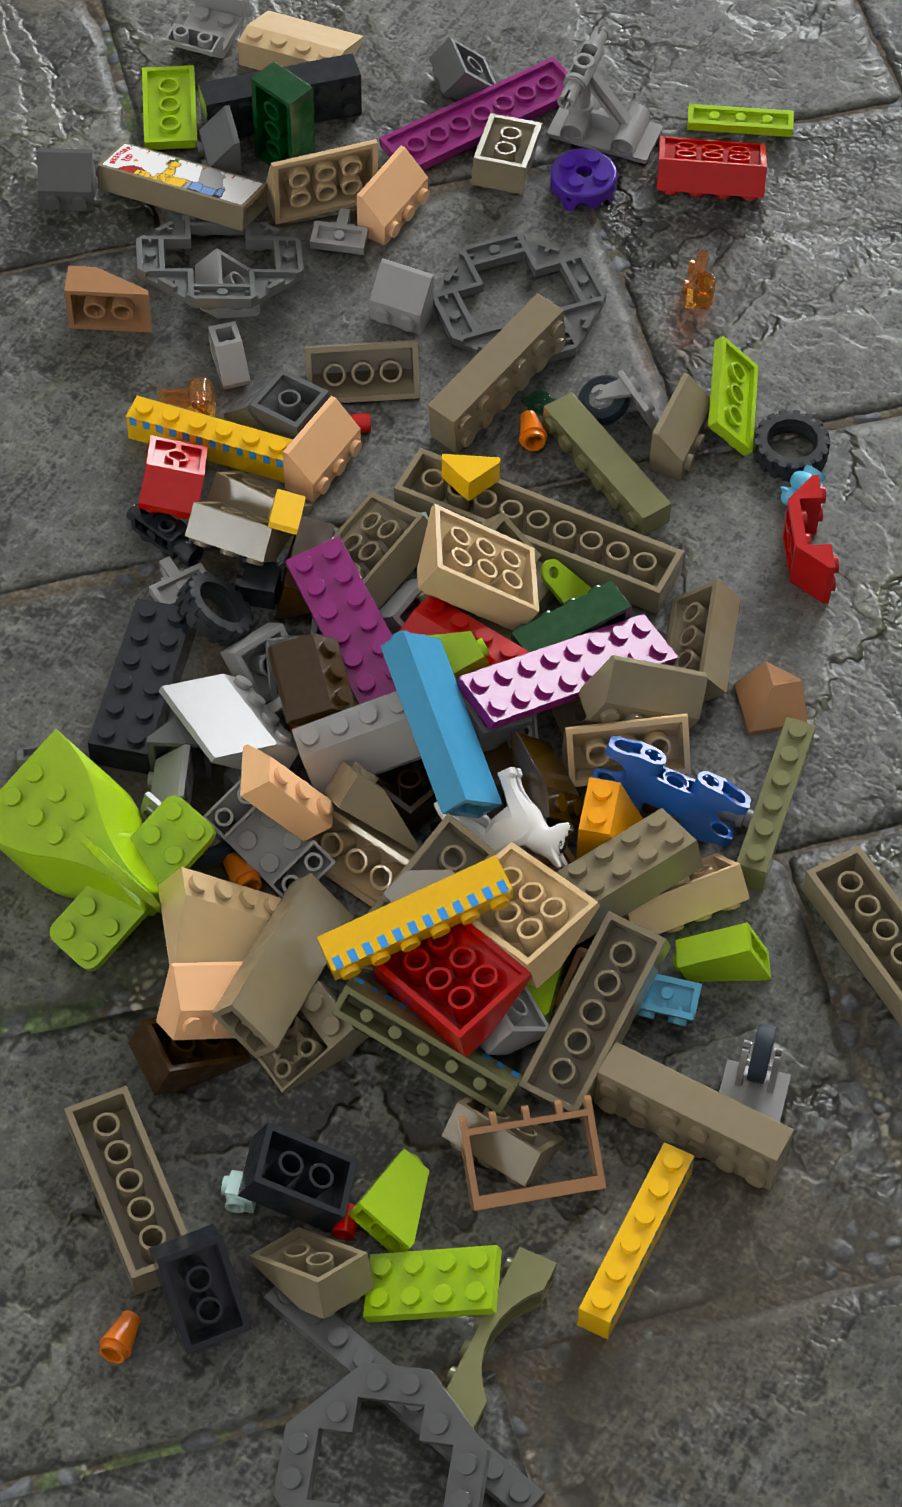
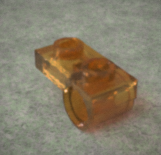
[682,249,716,309]
[158,378,216,417]

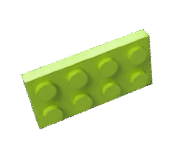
[142,65,198,150]
[708,336,758,456]
[363,1245,502,1323]

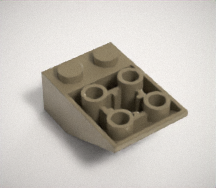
[257,981,370,1093]

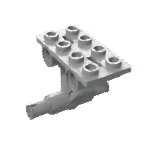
[547,26,663,164]

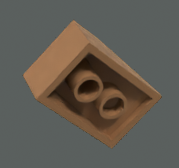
[64,266,152,332]

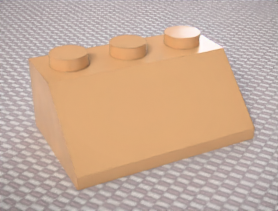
[357,146,430,246]
[283,396,362,503]
[240,744,333,841]
[156,961,243,1040]

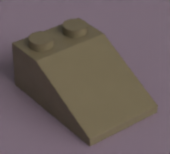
[471,113,542,194]
[324,761,419,852]
[249,1227,373,1319]

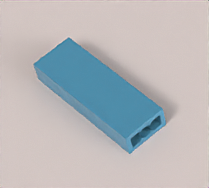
[380,631,502,818]

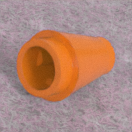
[519,410,547,451]
[222,852,262,891]
[99,1310,141,1364]

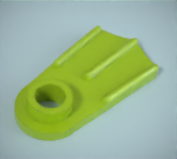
[540,559,591,605]

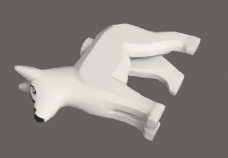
[434,767,574,868]

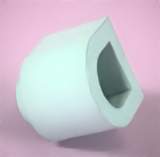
[221,1170,256,1214]

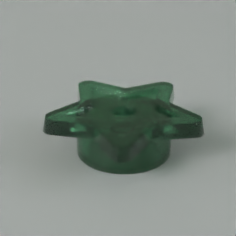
[521,389,557,416]

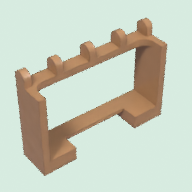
[458,1095,606,1211]

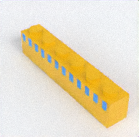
[126,396,293,483]
[317,855,514,981]
[577,1142,695,1340]

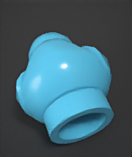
[780,465,826,506]

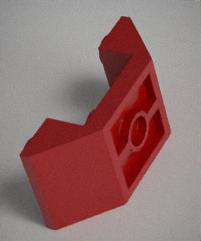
[138,435,208,519]
[782,475,839,603]

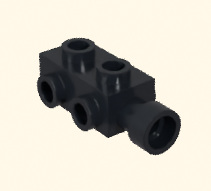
[126,504,204,568]

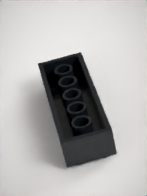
[198,53,362,138]
[88,598,197,774]

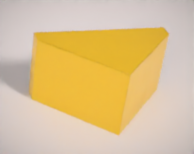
[441,454,500,501]
[268,489,306,535]

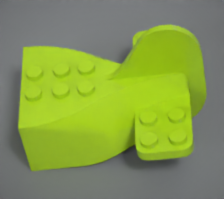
[0,729,216,971]

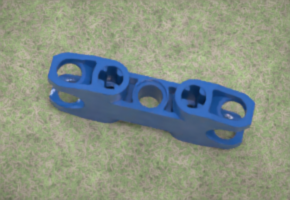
[591,736,751,846]

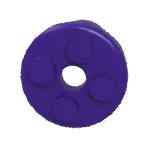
[550,149,617,211]

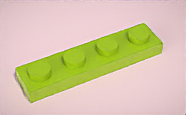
[687,104,794,137]

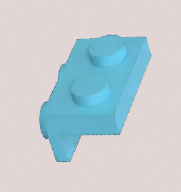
[636,974,702,1026]

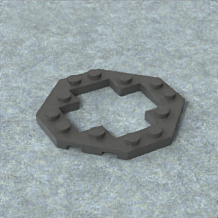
[136,214,304,310]
[434,232,606,363]
[273,1362,491,1507]

